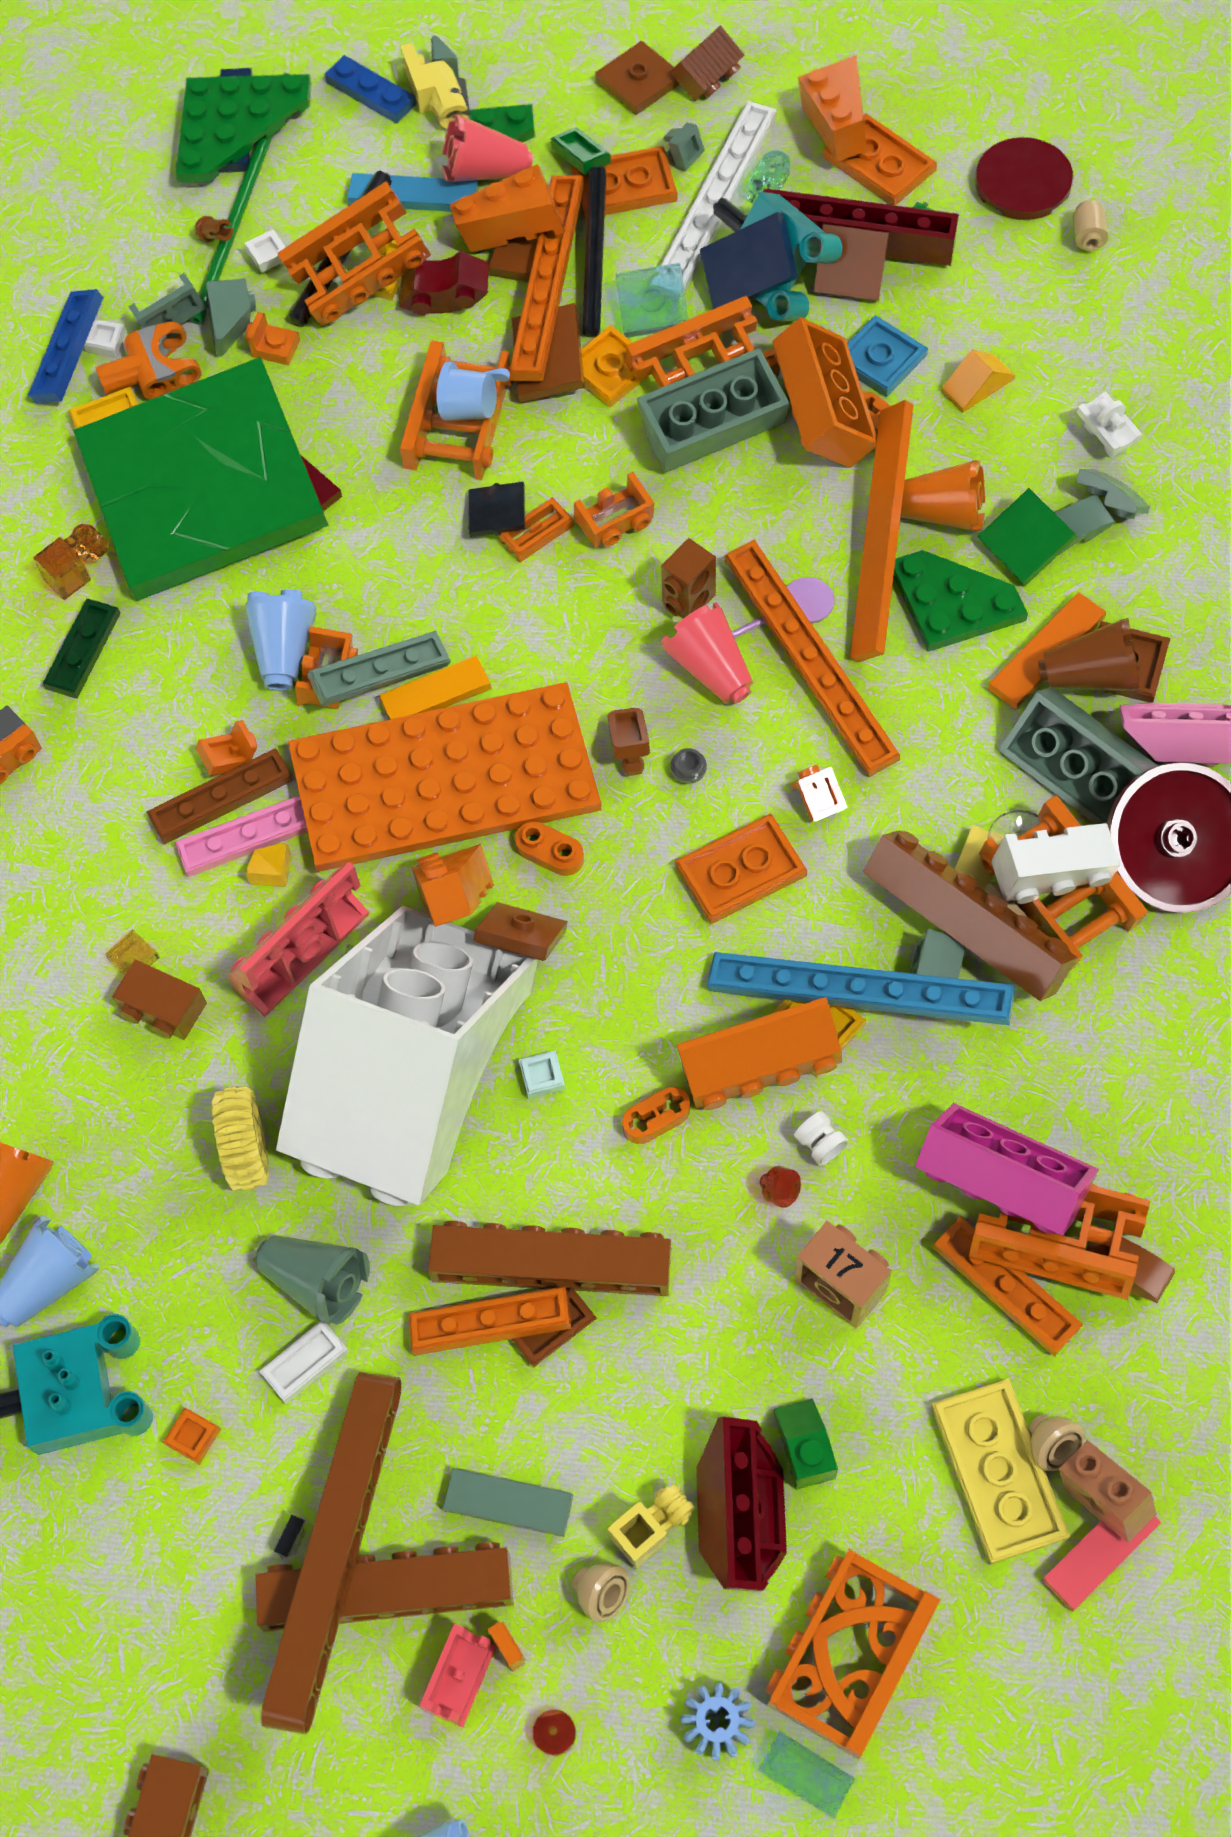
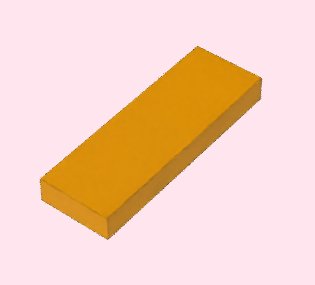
[379,655,491,719]

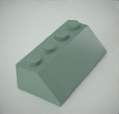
[637,348,790,473]
[998,687,1157,824]

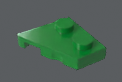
[470,104,535,143]

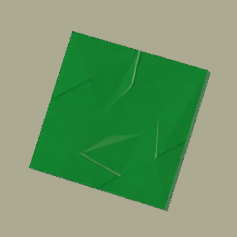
[73,357,329,601]

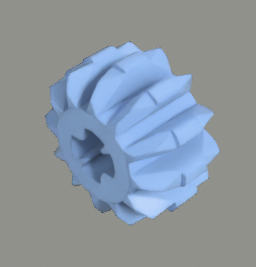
[681,1682,754,1761]

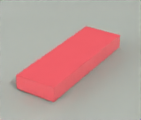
[1042,1516,1162,1612]

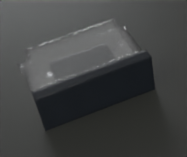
[274,1515,306,1559]

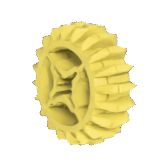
[211,1086,270,1191]

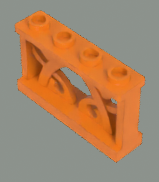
[765,1548,941,1760]

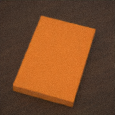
[823,113,937,205]
[571,146,678,219]
[675,813,808,924]

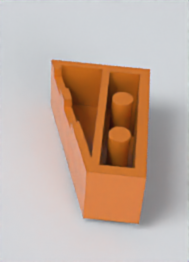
[798,55,867,162]
[449,164,565,253]
[411,844,494,927]

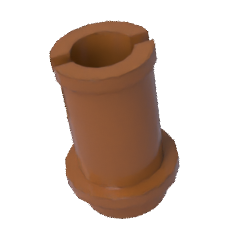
[195,216,233,242]

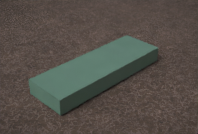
[443,1468,574,1537]

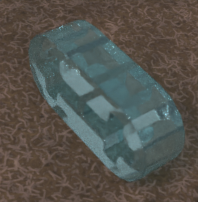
[747,150,790,204]

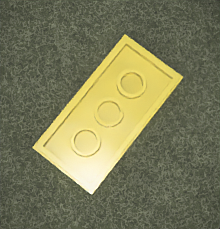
[931,1379,1070,1565]

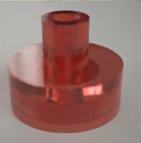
[760,1166,801,1208]
[533,1710,576,1757]

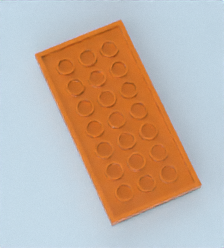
[288,682,601,872]

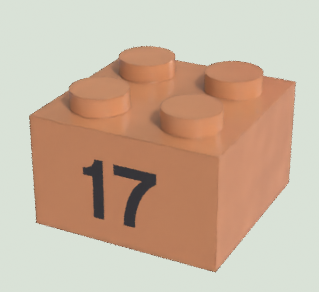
[794,1221,892,1329]

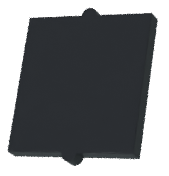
[469,481,526,537]

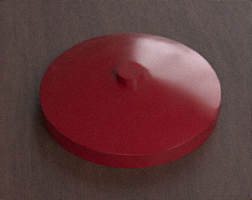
[1107,763,1231,913]

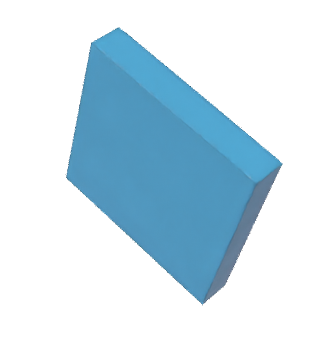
[847,315,928,398]

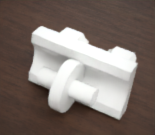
[1076,392,1142,458]

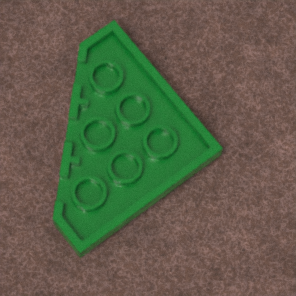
[176,74,312,183]

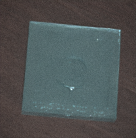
[616,263,688,338]

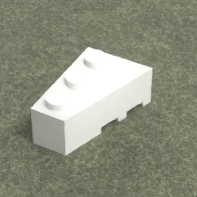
[991,823,1121,904]

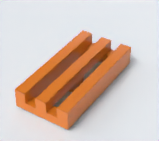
[499,497,574,562]

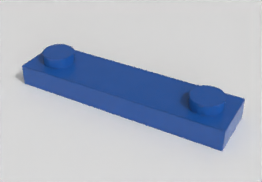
[28,289,104,403]

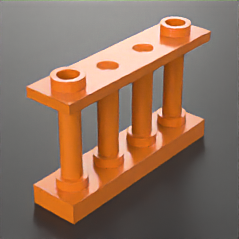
[400,340,514,480]
[979,795,1148,970]

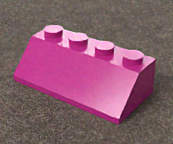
[915,1103,1099,1236]

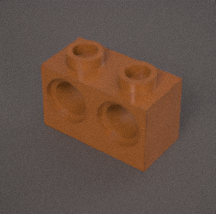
[661,538,716,619]

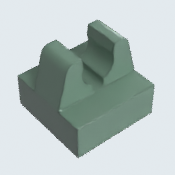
[663,122,705,171]

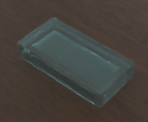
[758,1731,856,1819]

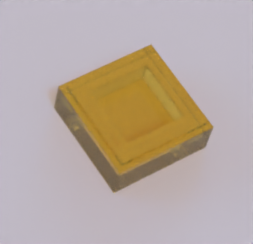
[105,929,160,975]

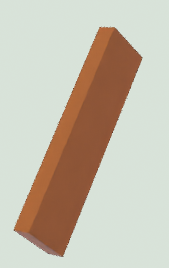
[146,748,294,845]

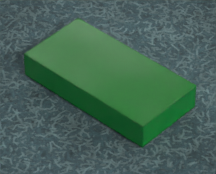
[550,127,611,175]

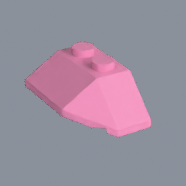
[1119,703,1231,766]

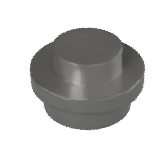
[671,748,707,784]

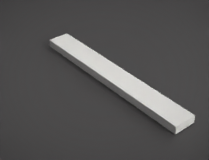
[650,101,777,304]

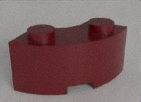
[399,251,489,315]

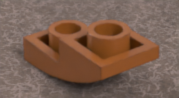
[1085,1227,1175,1303]

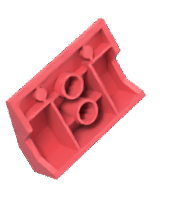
[227,862,370,1017]

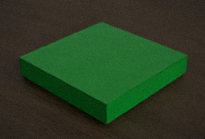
[977,488,1077,586]

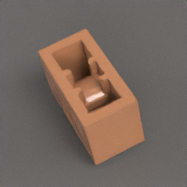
[1059,1440,1157,1543]

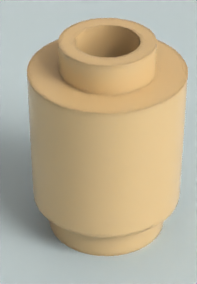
[1073,200,1109,251]

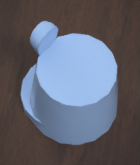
[436,361,510,421]

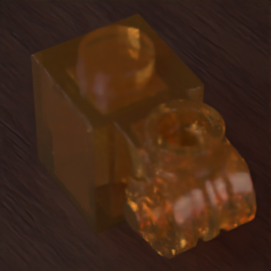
[33,524,109,601]

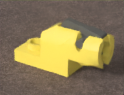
[401,43,470,129]

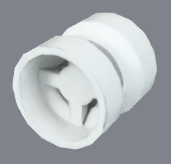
[794,1111,849,1166]

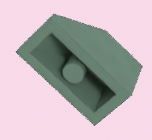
[206,278,256,357]

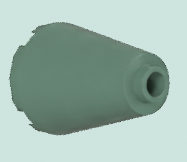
[256,1235,370,1325]

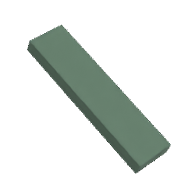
[307,631,451,707]

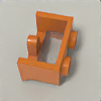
[574,472,655,548]
[295,626,358,709]

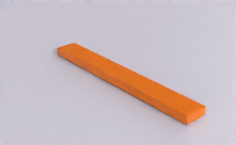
[509,175,584,381]
[850,400,914,662]
[724,539,900,777]

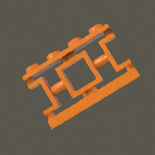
[277,181,431,326]
[625,295,781,388]
[969,1184,1150,1300]

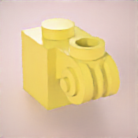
[608,1484,695,1570]

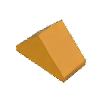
[942,349,1015,413]

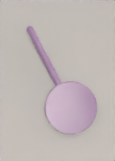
[732,577,834,638]

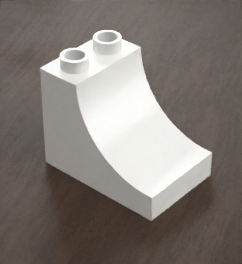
[276,906,538,1206]

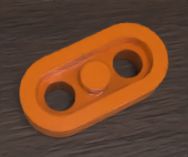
[515,822,584,876]

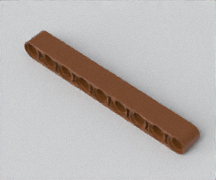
[261,1372,402,1735]

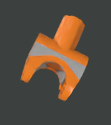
[95,322,201,400]

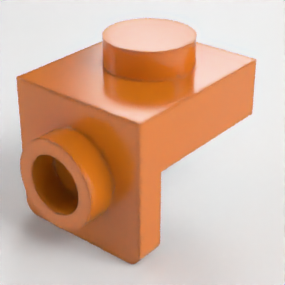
[195,720,257,776]

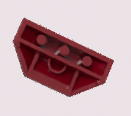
[696,1416,787,1592]

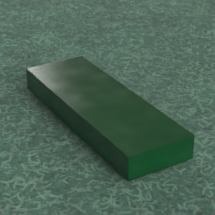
[43,598,121,699]

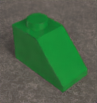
[773,1398,838,1490]

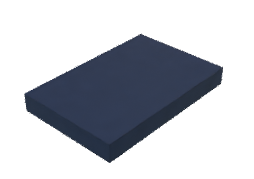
[700,212,798,309]

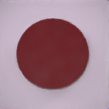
[975,137,1073,220]

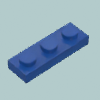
[324,55,417,124]

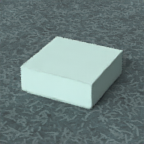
[519,1050,565,1099]

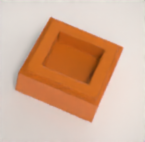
[163,1407,221,1465]
[488,1621,526,1672]

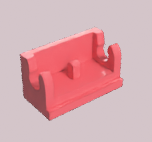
[420,1623,497,1728]

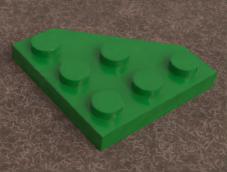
[893,550,1028,652]

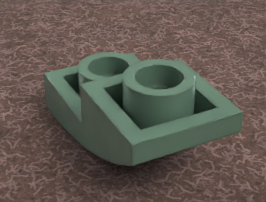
[1076,469,1150,519]
[1055,495,1115,555]

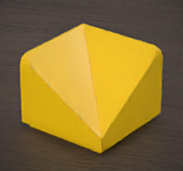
[246,844,291,887]

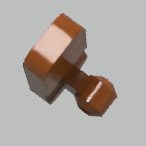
[608,708,650,776]

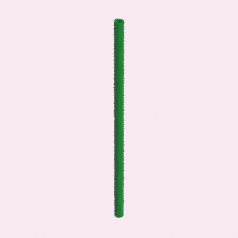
[190,73,291,325]

